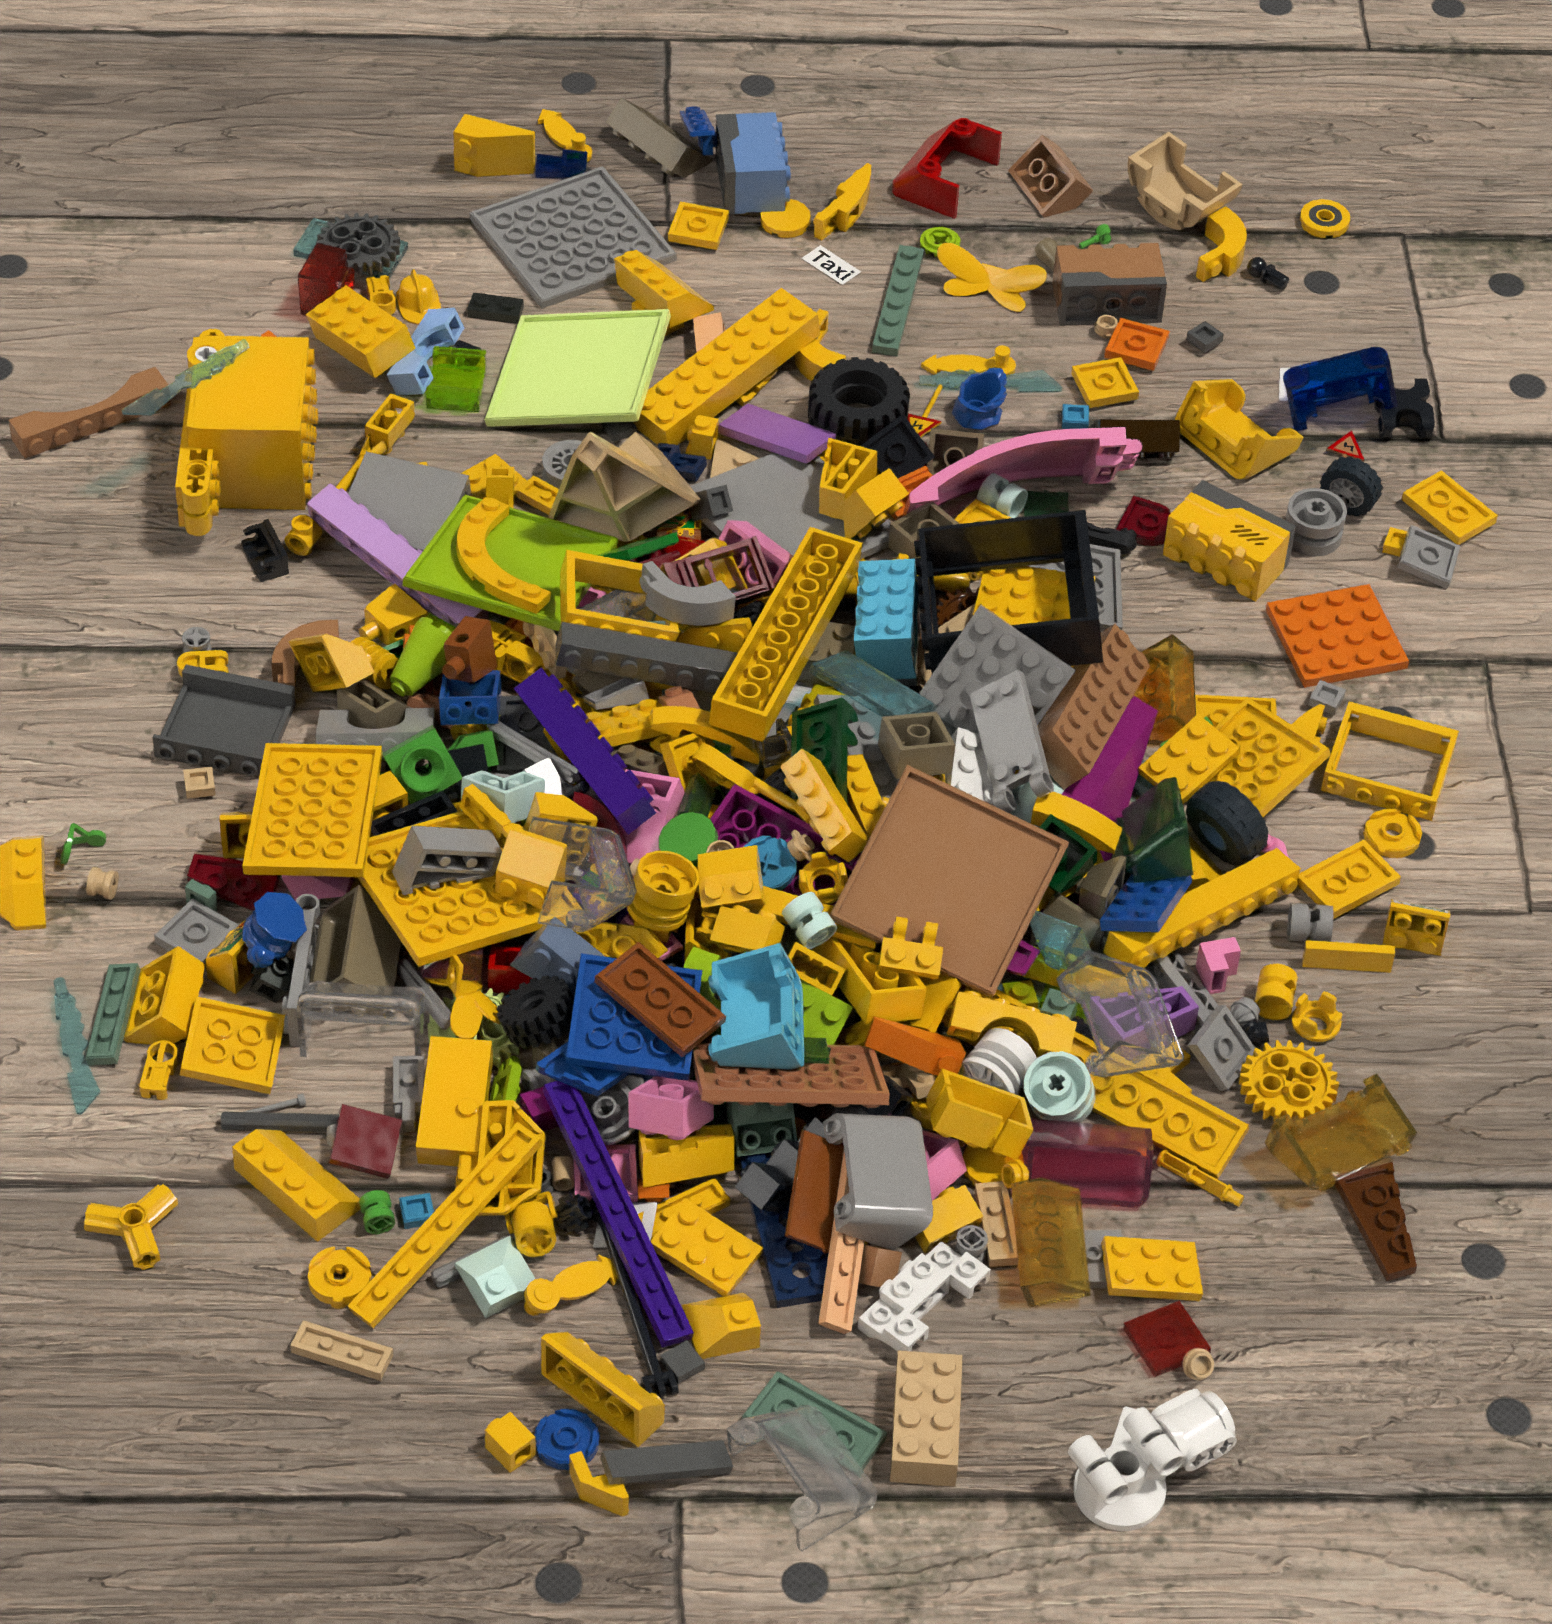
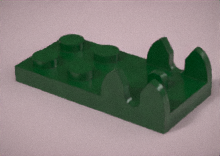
[790,697,858,818]

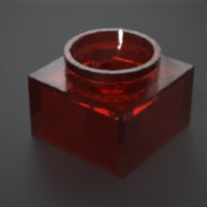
[298,243,355,316]

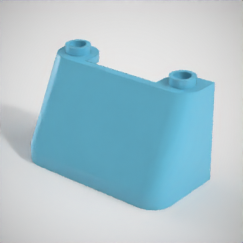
[708,943,804,1070]

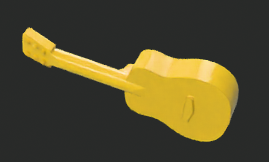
[692,743,811,824]

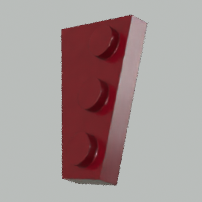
[187,854,281,911]

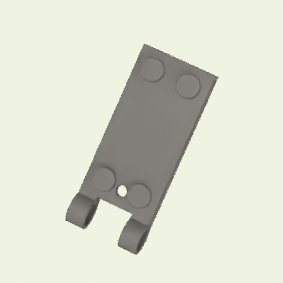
[969,670,1054,813]
[282,894,320,1047]

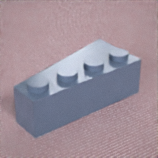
[510,915,606,998]

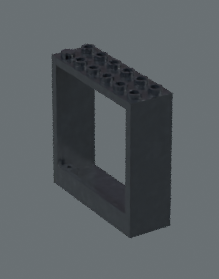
[914,510,1103,674]

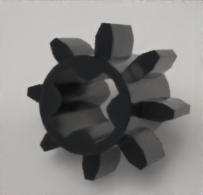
[555,1193,593,1233]

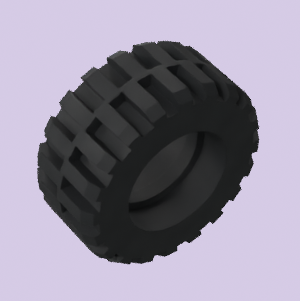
[808,357,910,446]

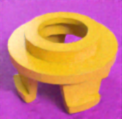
[799,852,848,904]
[1292,991,1342,1042]

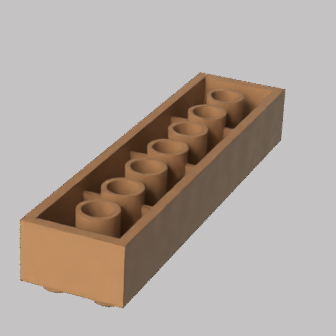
[1038,624,1150,790]

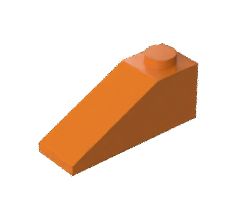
[864,1016,966,1076]

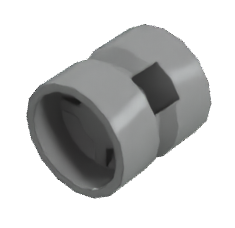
[1287,903,1333,942]

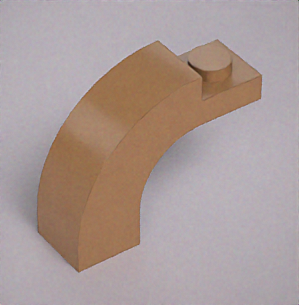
[271,619,339,700]

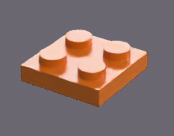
[1104,318,1170,371]

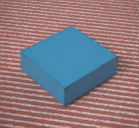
[1062,404,1089,429]
[399,1193,434,1229]

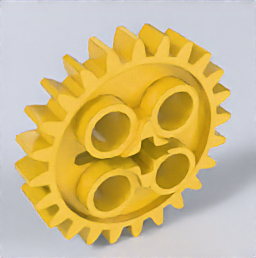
[1239,1040,1339,1127]

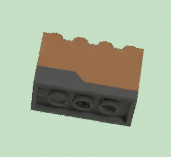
[1052,243,1167,326]

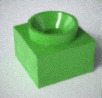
[383,725,462,804]

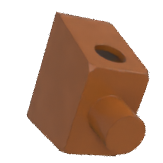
[442,616,497,682]

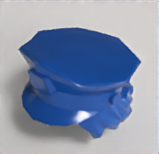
[952,367,1007,430]
[242,892,307,969]

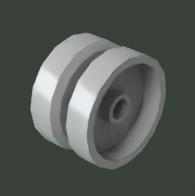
[1285,488,1347,557]

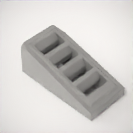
[583,678,649,710]

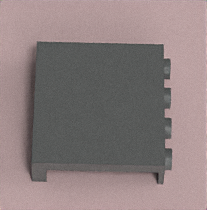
[152,665,296,778]

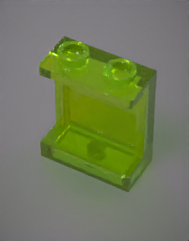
[426,346,487,412]

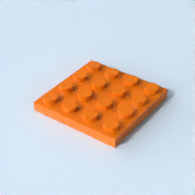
[1266,584,1409,688]

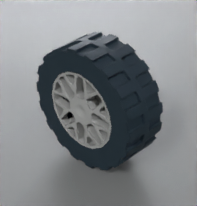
[1320,456,1383,516]

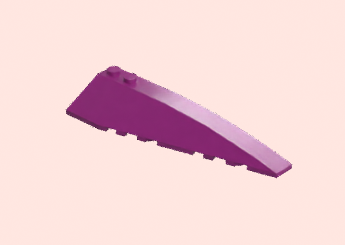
[1035,696,1158,917]

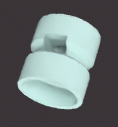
[977,473,1028,518]
[782,892,838,949]

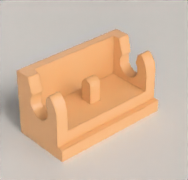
[693,312,725,353]

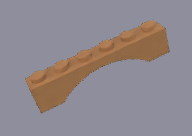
[9,367,171,458]

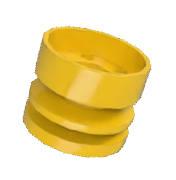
[626,850,700,932]

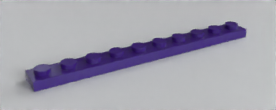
[543,1081,694,1348]

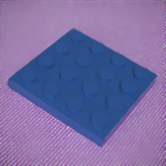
[565,953,702,1080]

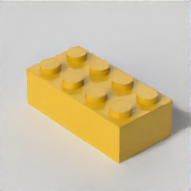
[306,285,416,378]

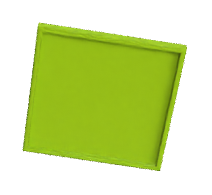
[402,495,618,631]

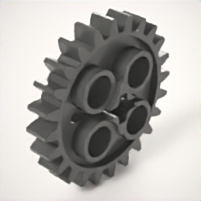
[316,213,400,277]

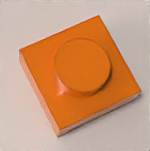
[638,1179,670,1202]

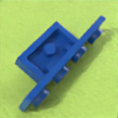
[680,106,717,155]

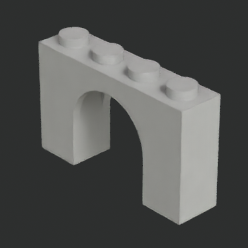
[315,708,435,760]

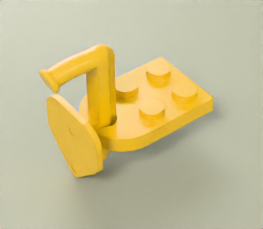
[644,617,753,691]

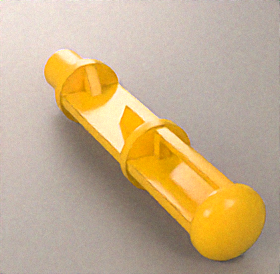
[1156,1149,1244,1207]

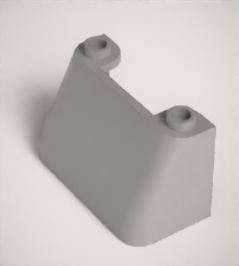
[823,1113,933,1250]

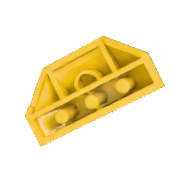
[0,835,46,931]
[477,1100,546,1216]

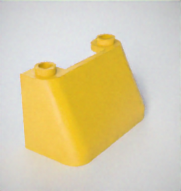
[1175,379,1304,479]

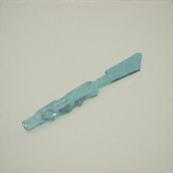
[122,339,250,416]
[919,369,1062,392]
[53,977,100,1115]

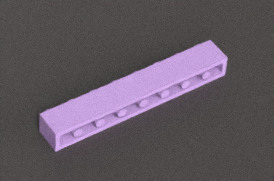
[307,483,489,631]

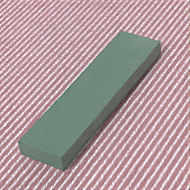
[85,963,141,1065]

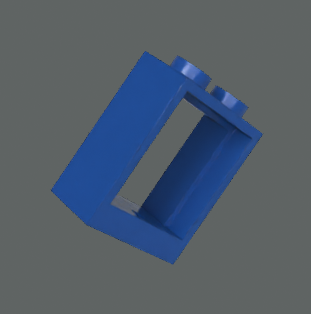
[439,670,502,725]

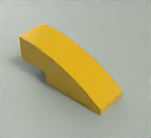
[1031,792,1122,854]

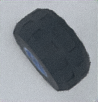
[1186,781,1269,865]

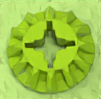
[920,227,961,258]

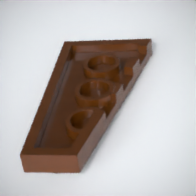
[1335,1162,1417,1282]

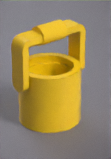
[505,1191,558,1257]

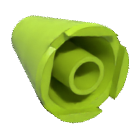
[390,617,452,696]

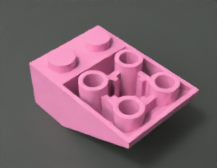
[618,769,687,865]

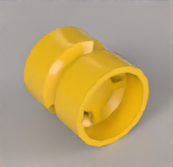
[1254,963,1298,1020]

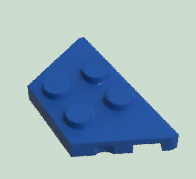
[536,1042,631,1097]

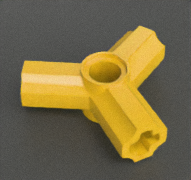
[84,1184,178,1270]

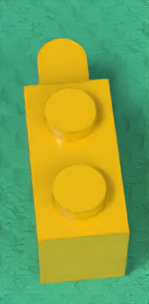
[696,905,785,954]

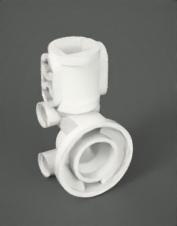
[1067,1389,1237,1531]

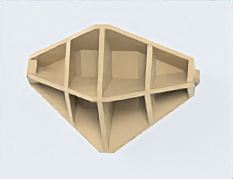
[548,432,701,542]

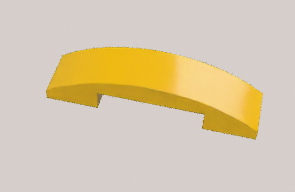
[650,706,760,765]

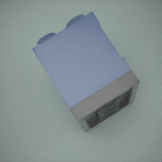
[715,112,791,214]

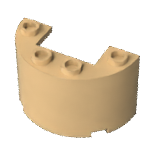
[1128,132,1243,230]

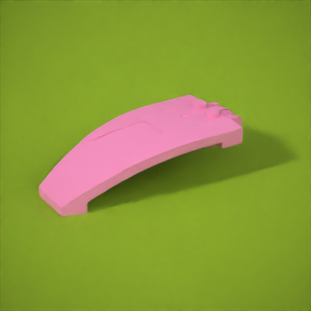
[903,427,1142,515]

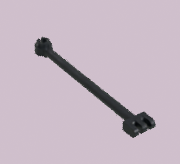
[589,1198,679,1397]

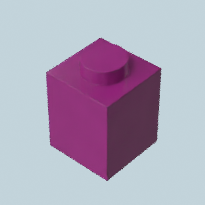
[520,1086,559,1132]

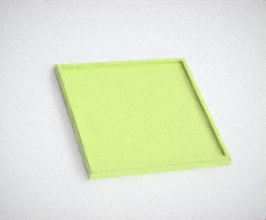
[485,309,671,427]

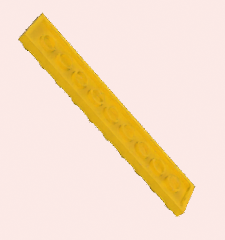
[960,989,1249,1179]

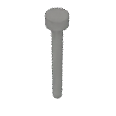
[243,1093,306,1112]

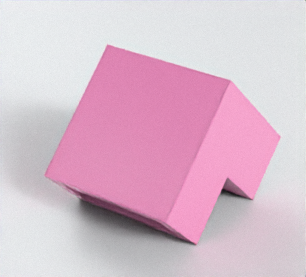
[1196,937,1241,994]

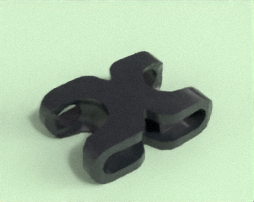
[1373,378,1435,439]

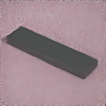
[600,1440,733,1485]

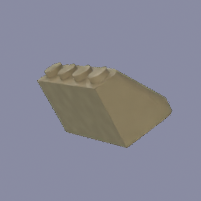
[308,885,401,1014]

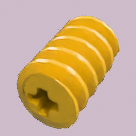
[351,636,399,689]

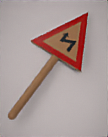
[1326,430,1365,462]

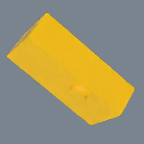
[416,1036,493,1167]

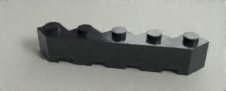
[735,1075,914,1212]

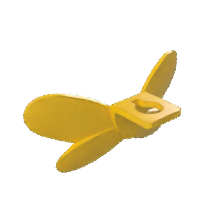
[937,243,1047,312]
[423,955,501,1039]

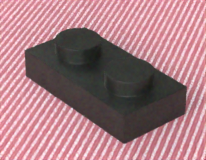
[468,292,524,324]

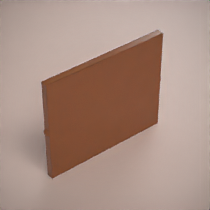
[785,1130,869,1253]

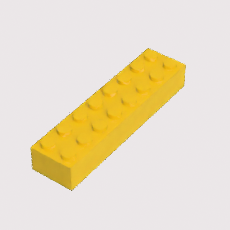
[633,288,820,445]

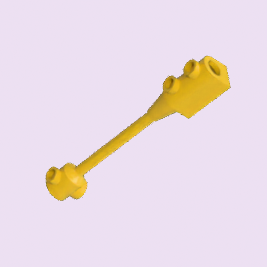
[284,393,415,556]

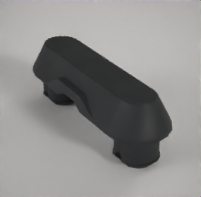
[1087,522,1137,554]

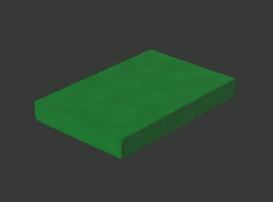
[598,532,679,561]

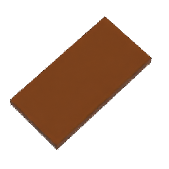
[594,942,726,1057]

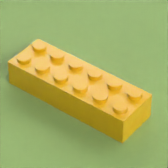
[812,937,927,1025]

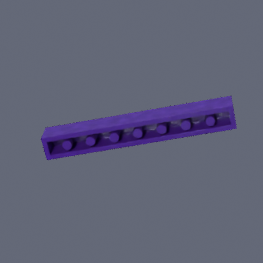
[514,668,656,835]

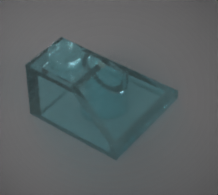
[1030,911,1093,971]

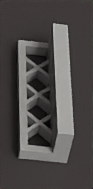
[1145,950,1219,1035]

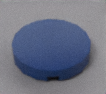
[535,1409,599,1470]

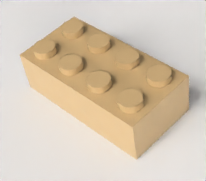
[890,1350,963,1487]

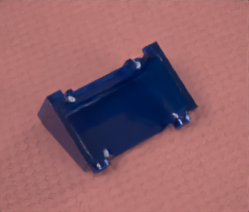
[1283,347,1398,432]

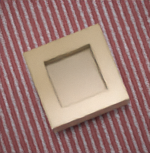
[183,767,216,799]

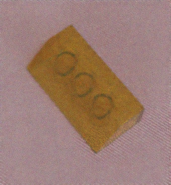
[1131,634,1196,745]
[1011,1177,1091,1308]

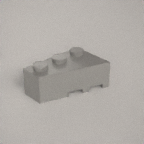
[392,826,502,895]

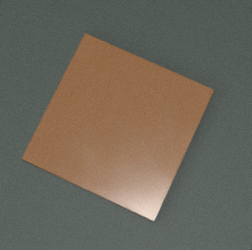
[830,765,1069,999]

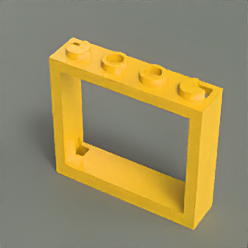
[560,550,679,642]
[1321,701,1459,821]

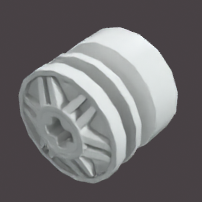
[958,1028,1037,1095]

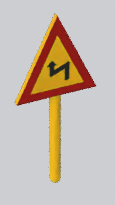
[908,384,943,437]

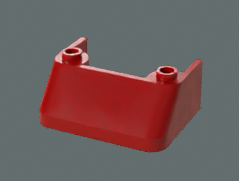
[892,118,1002,219]

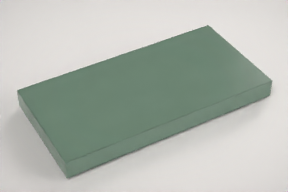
[742,1371,887,1485]

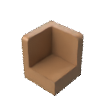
[859,1244,902,1287]

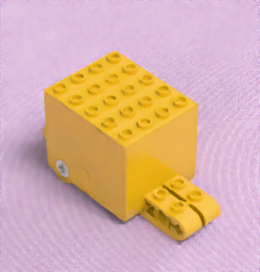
[175,329,318,536]

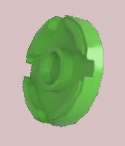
[659,812,718,866]

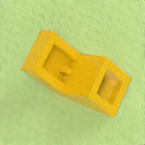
[569,1451,629,1517]

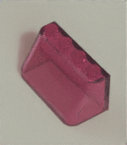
[1025,1118,1154,1208]

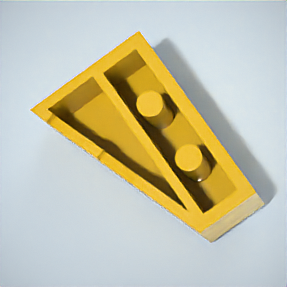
[819,437,878,520]
[638,1124,734,1188]

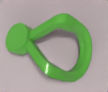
[60,823,106,865]

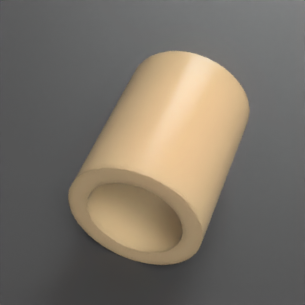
[552,1156,574,1191]

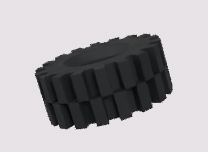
[497,975,574,1049]

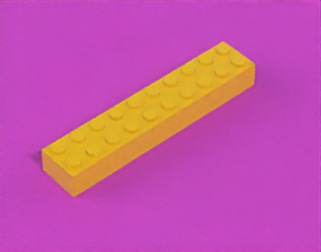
[709,527,862,742]

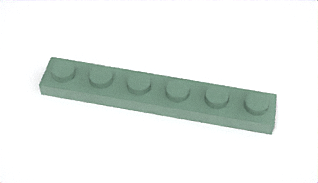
[872,245,924,357]

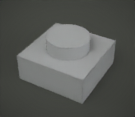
[1308,680,1346,715]

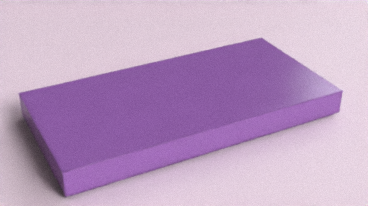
[718,403,836,464]

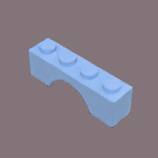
[387,308,465,396]

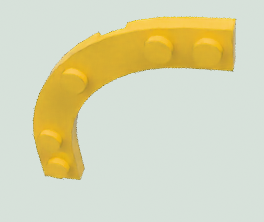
[456,497,551,614]

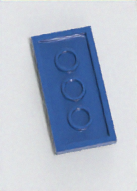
[1100,868,1192,932]

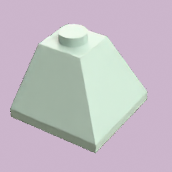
[454,1236,535,1319]

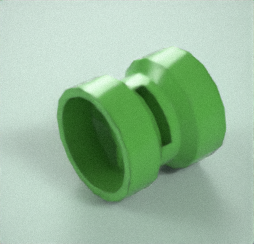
[359,1190,395,1234]

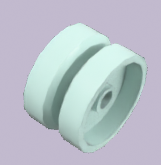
[1024,1051,1096,1128]

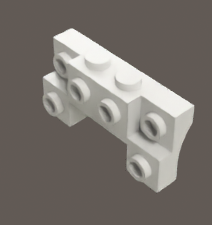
[858,1241,991,1351]

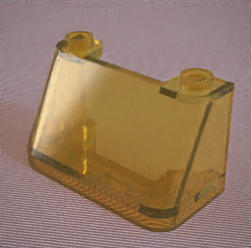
[1265,1074,1417,1192]

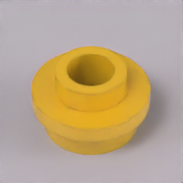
[1001,1159,1029,1191]

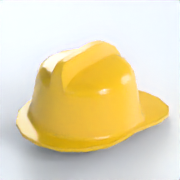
[396,269,441,324]

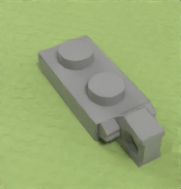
[393,1055,424,1132]

